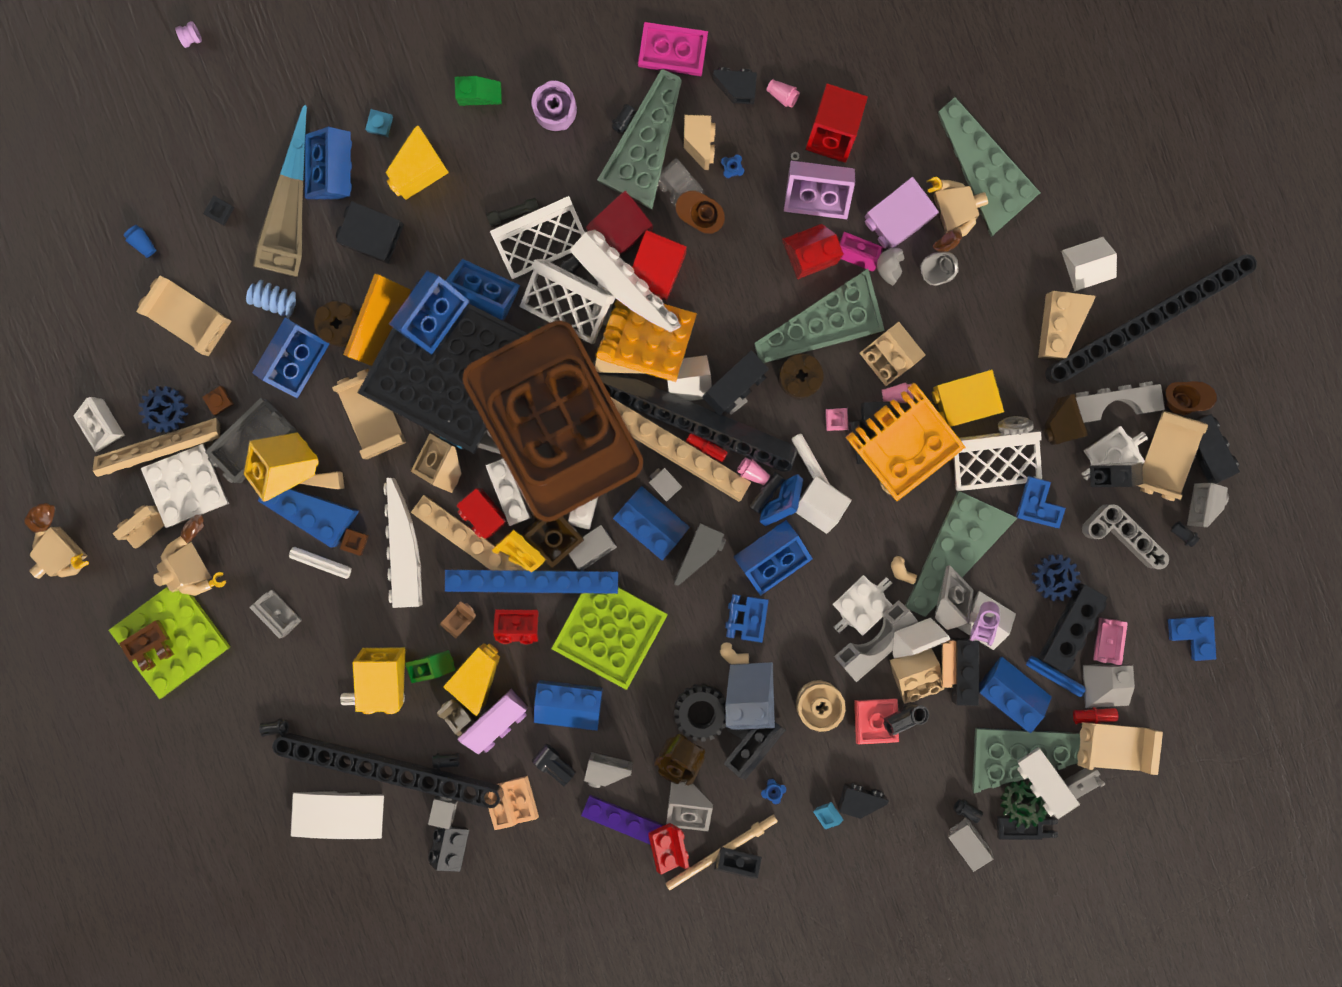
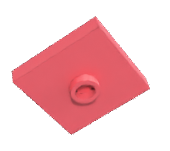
[854,698,899,744]

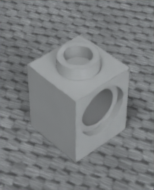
[649,468,682,502]
[428,796,458,829]

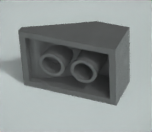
[674,523,726,586]

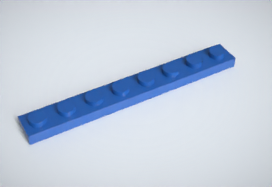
[445,569,618,594]

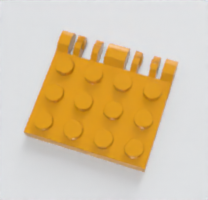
[596,299,697,382]
[846,383,966,501]

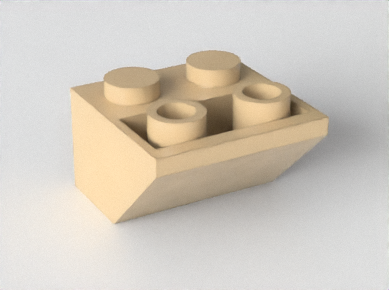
[684,115,715,170]
[860,322,925,386]
[890,648,944,704]

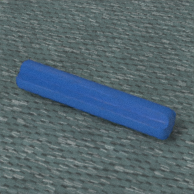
[1026,656,1086,697]

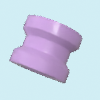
[175,21,202,48]

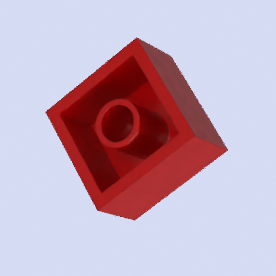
[456,488,508,539]

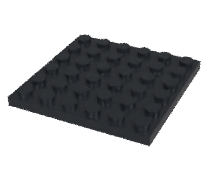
[357,278,528,454]

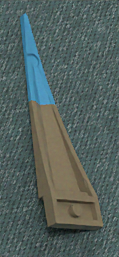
[253,105,307,277]

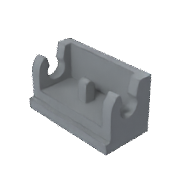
[569,525,617,571]
[249,590,302,639]
[1063,768,1105,799]
[948,818,993,872]

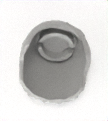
[876,248,905,286]
[920,251,959,286]

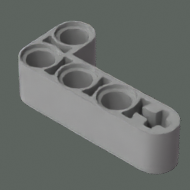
[1082,504,1169,569]

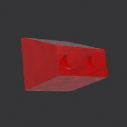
[805,84,868,163]
[782,224,844,279]
[632,230,687,301]

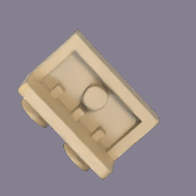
[113,505,165,548]

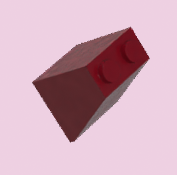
[586,190,653,258]

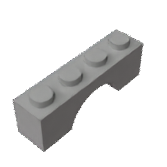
[1076,381,1165,422]
[834,600,918,682]

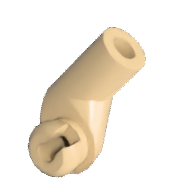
[891,556,917,584]
[720,642,749,664]

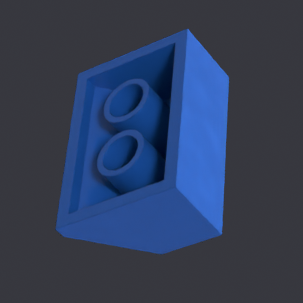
[305,127,352,199]
[446,259,520,321]
[389,271,469,354]
[252,317,329,398]
[613,486,690,560]
[734,520,812,596]
[979,656,1052,734]
[534,680,603,731]

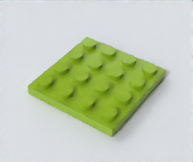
[109,587,230,699]
[552,587,668,690]

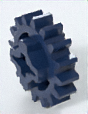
[139,386,188,433]
[1032,554,1080,601]

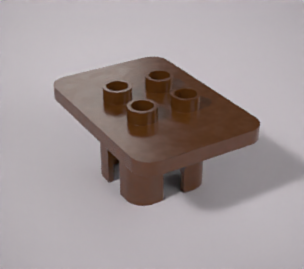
[463,321,643,522]

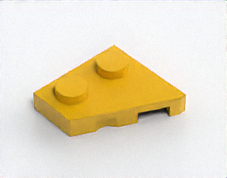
[492,530,546,572]

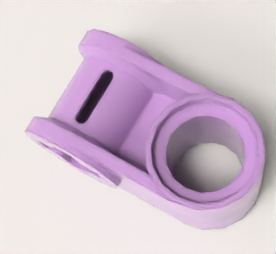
[970,601,1000,646]

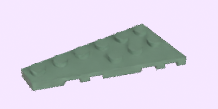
[598,69,682,209]
[937,97,1040,237]
[754,269,885,363]
[905,491,1017,617]
[972,728,1081,793]

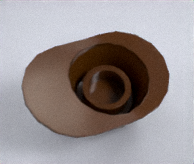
[676,191,725,234]
[1165,381,1217,416]

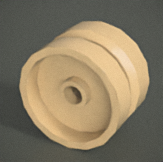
[795,680,846,732]

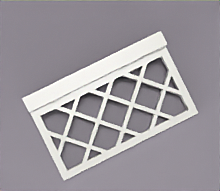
[490,196,585,279]
[520,259,615,344]
[953,429,1042,491]

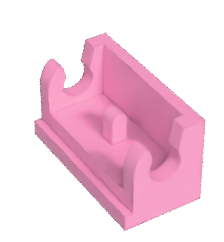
[1093,618,1127,665]

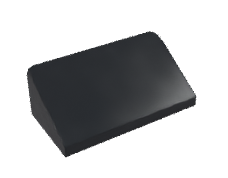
[714,847,762,879]

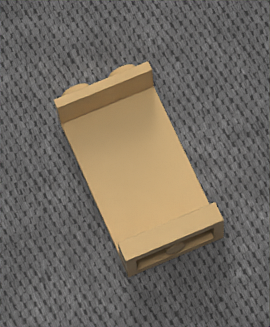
[136,276,231,356]
[332,369,407,459]
[1138,410,1208,501]
[1077,722,1163,775]

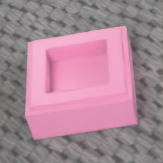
[825,408,849,431]

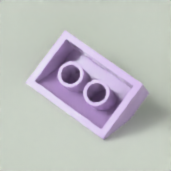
[784,161,855,219]
[458,689,528,754]

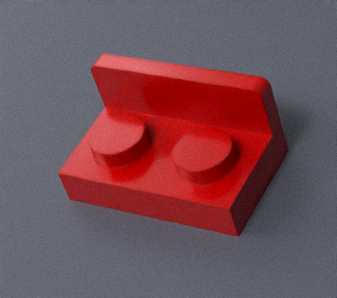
[493,610,539,644]
[648,823,689,874]

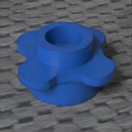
[721,155,744,178]
[761,779,786,804]

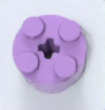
[532,81,577,131]

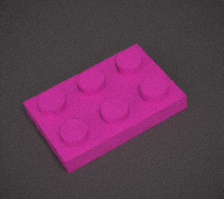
[638,22,708,76]

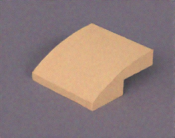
[942,639,956,687]
[488,776,539,830]

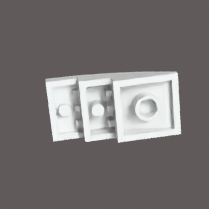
[290,791,384,839]

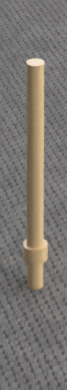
[666,814,778,890]

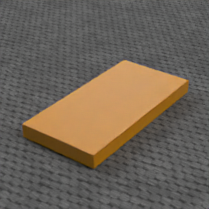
[343,274,411,366]

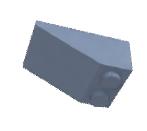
[726,662,775,730]

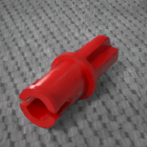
[686,433,727,462]
[1073,707,1118,724]

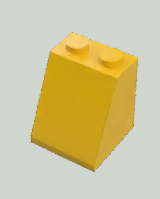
[386,126,449,200]
[932,370,1004,427]
[244,432,318,501]
[444,643,500,716]
[353,648,405,714]

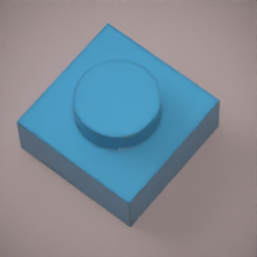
[365,109,393,137]
[813,802,843,829]

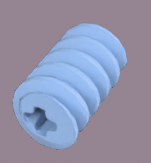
[246,280,296,319]

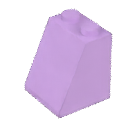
[865,177,939,249]

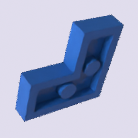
[760,474,803,526]
[1016,476,1066,528]
[1168,616,1216,661]

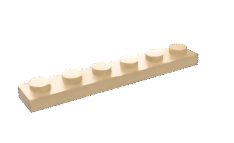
[93,418,220,477]
[411,495,526,570]

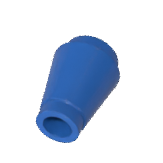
[123,225,156,258]

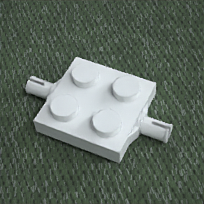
[1082,426,1148,480]
[832,575,893,636]

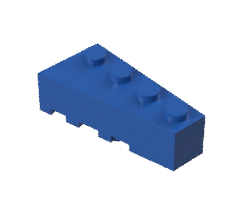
[258,488,359,547]

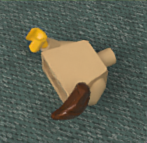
[926,177,988,252]
[24,503,89,579]
[153,514,226,596]

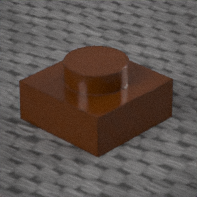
[202,386,234,416]
[340,528,369,556]

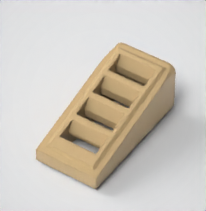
[299,472,344,489]

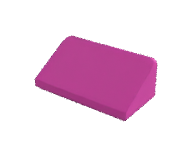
[839,232,884,271]

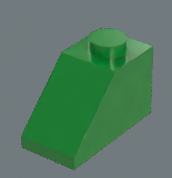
[455,76,502,106]
[405,650,455,683]

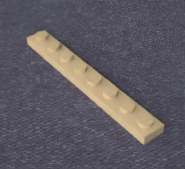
[611,397,751,502]

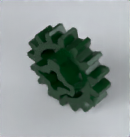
[1000,780,1048,828]

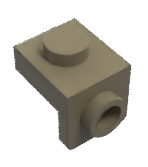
[437,699,475,736]

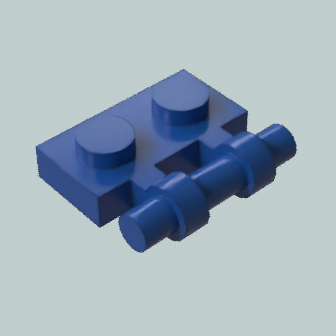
[725,594,768,642]

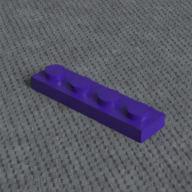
[581,795,664,845]

